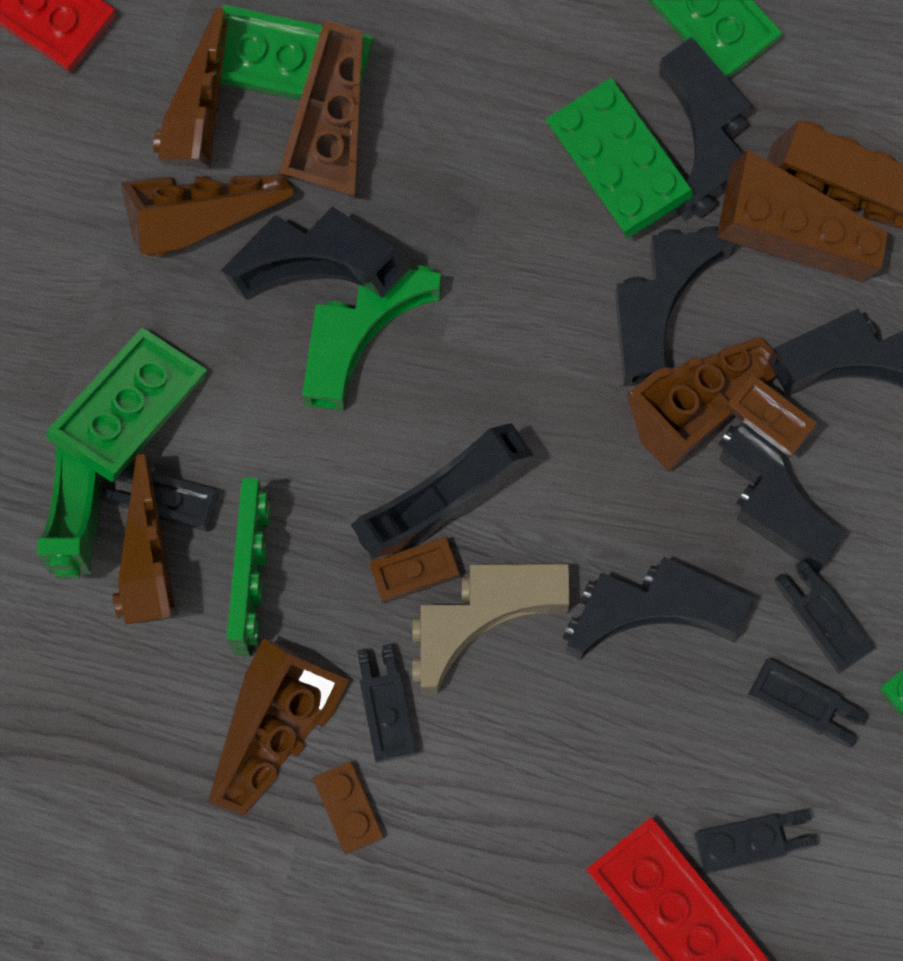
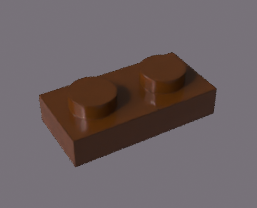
[726,374,817,458]
[369,537,459,604]
[312,761,383,856]

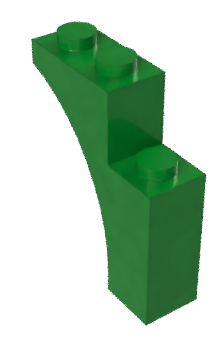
[302,266,442,412]
[37,446,102,580]

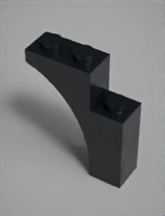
[659,37,751,222]
[221,206,408,299]
[615,226,733,387]
[768,308,903,395]
[718,421,845,574]
[351,423,534,558]
[562,557,754,660]

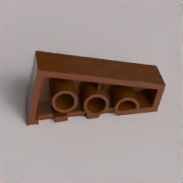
[279,20,363,198]
[767,120,903,230]
[717,150,888,282]

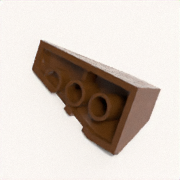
[153,7,229,169]
[121,175,293,257]
[627,337,776,472]
[113,454,177,625]
[208,638,349,815]

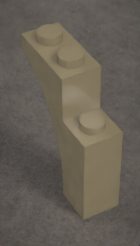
[412,564,569,694]

